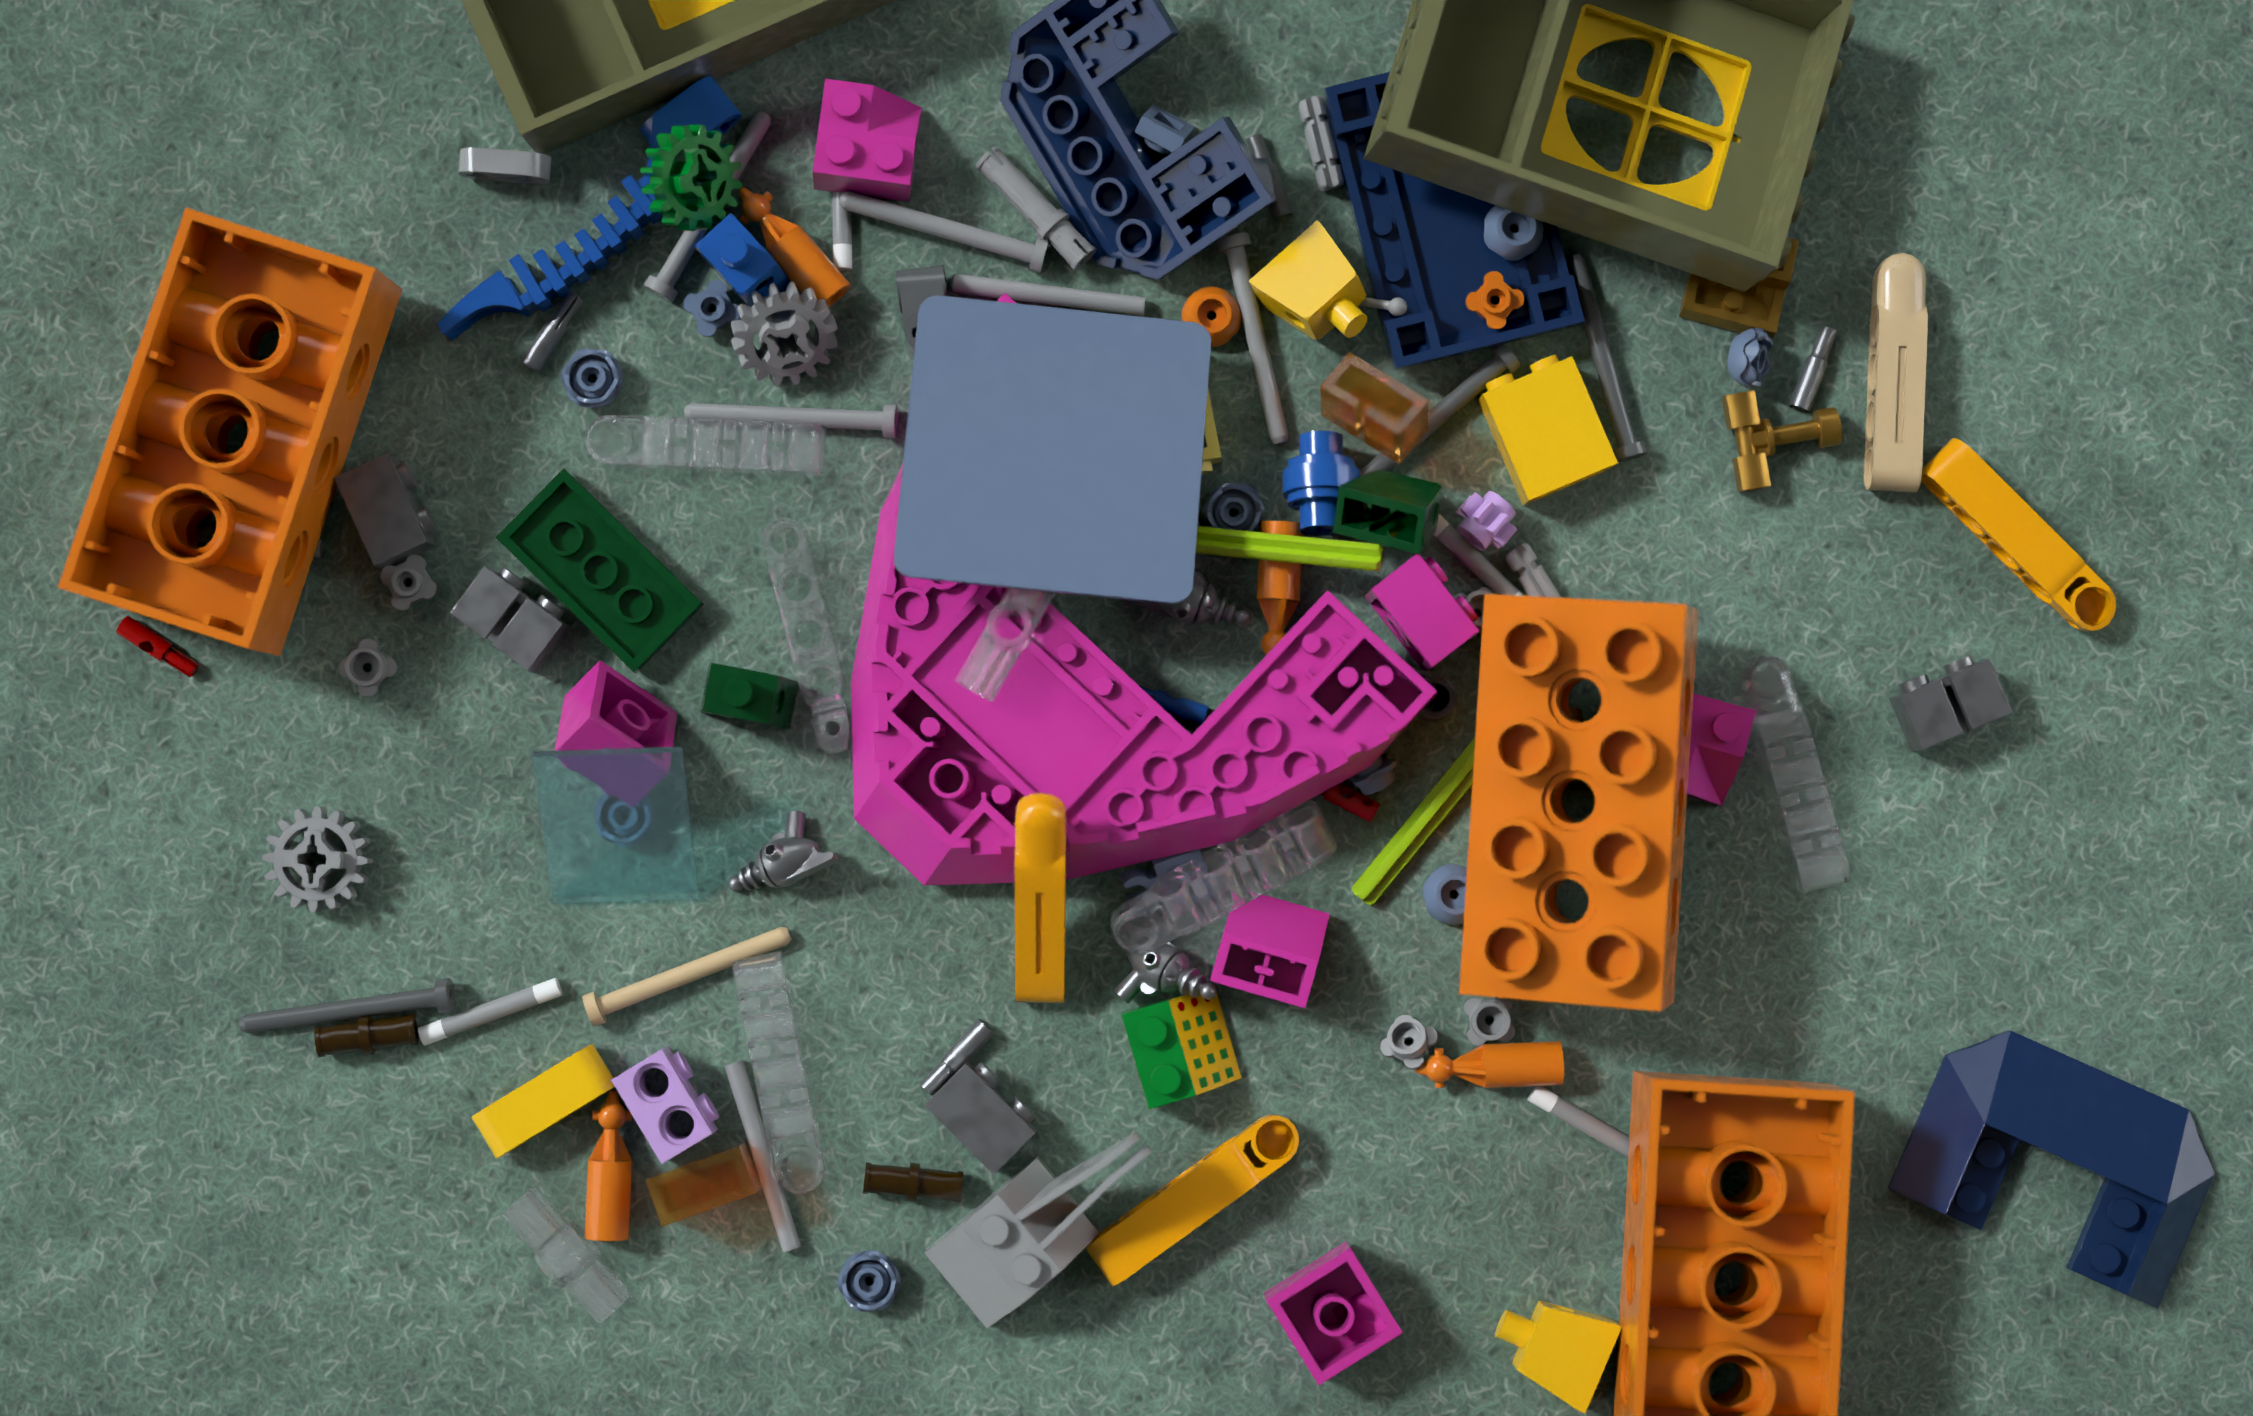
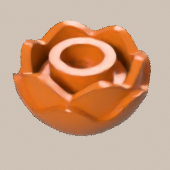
[1181,286,1242,347]

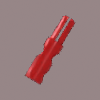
[116,615,199,677]
[1321,783,1380,823]

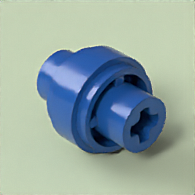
[1283,431,1360,536]

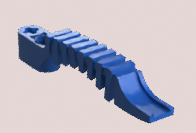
[437,76,742,341]

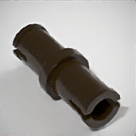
[314,1014,419,1057]
[863,1162,963,1202]

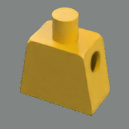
[1249,220,1367,340]
[1495,1301,1622,1413]

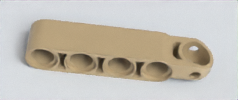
[1864,253,1928,493]

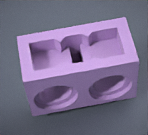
[611,1046,719,1164]

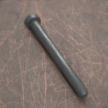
[1567,254,1648,463]
[1360,344,1521,477]
[239,978,456,1033]

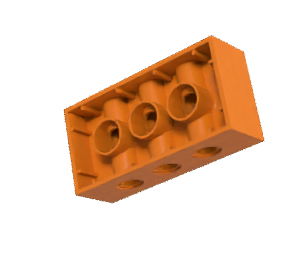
[58,207,403,656]
[1459,594,1699,1011]
[1613,1071,1855,1416]

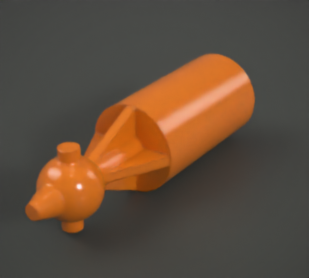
[738,187,851,308]
[1256,521,1303,655]
[1415,1041,1564,1088]
[584,1091,632,1241]

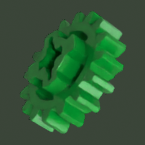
[640,124,743,231]

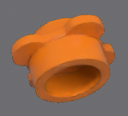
[1466,271,1524,330]

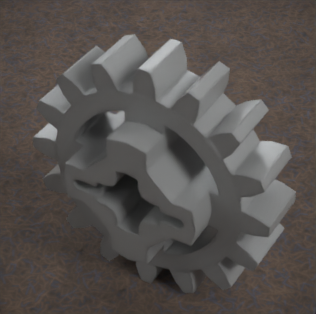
[731,282,838,386]
[262,806,373,912]

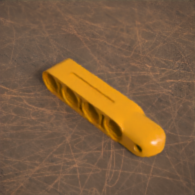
[1921,438,2116,632]
[1015,793,1066,1003]
[1085,1114,1299,1287]

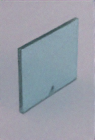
[532,747,699,903]

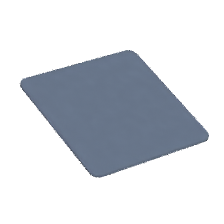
[894,295,1211,604]

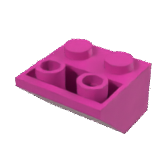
[1210,887,1330,1008]

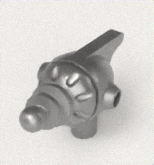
[1129,571,1251,626]
[728,811,838,892]
[1114,921,1217,1004]

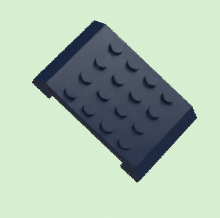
[1324,72,1585,371]

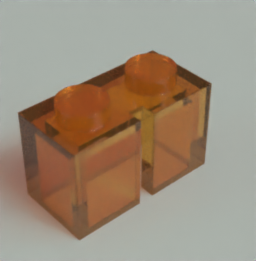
[1320,352,1429,464]
[646,1141,762,1227]

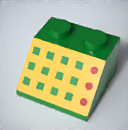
[1121,985,1242,1109]

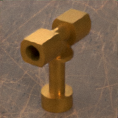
[1721,390,1842,492]

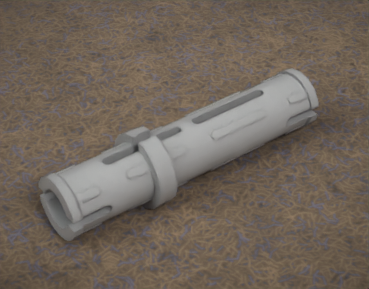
[975,146,1096,271]

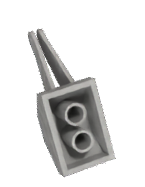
[924,1131,1152,1328]

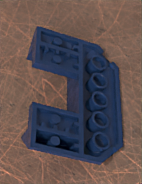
[1000,0,1276,280]
[1887,1030,2215,1309]

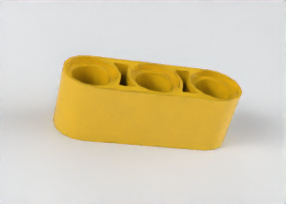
[471,1043,615,1159]

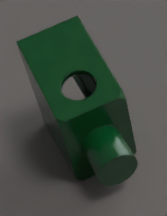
[1333,470,1442,554]
[699,663,799,729]

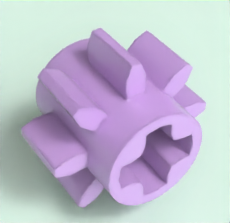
[1456,491,1517,551]

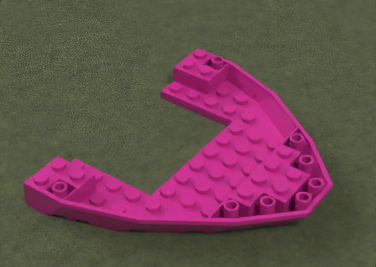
[851,293,1437,886]

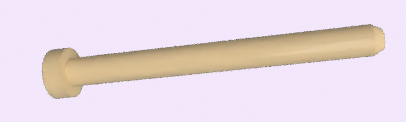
[582,927,792,1027]

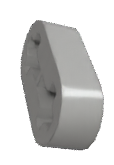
[458,147,551,185]

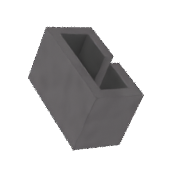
[334,453,438,569]
[450,566,571,673]
[1889,655,2013,752]
[924,1061,1037,1175]

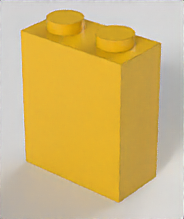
[1478,354,1618,506]

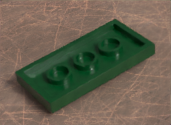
[495,468,704,673]

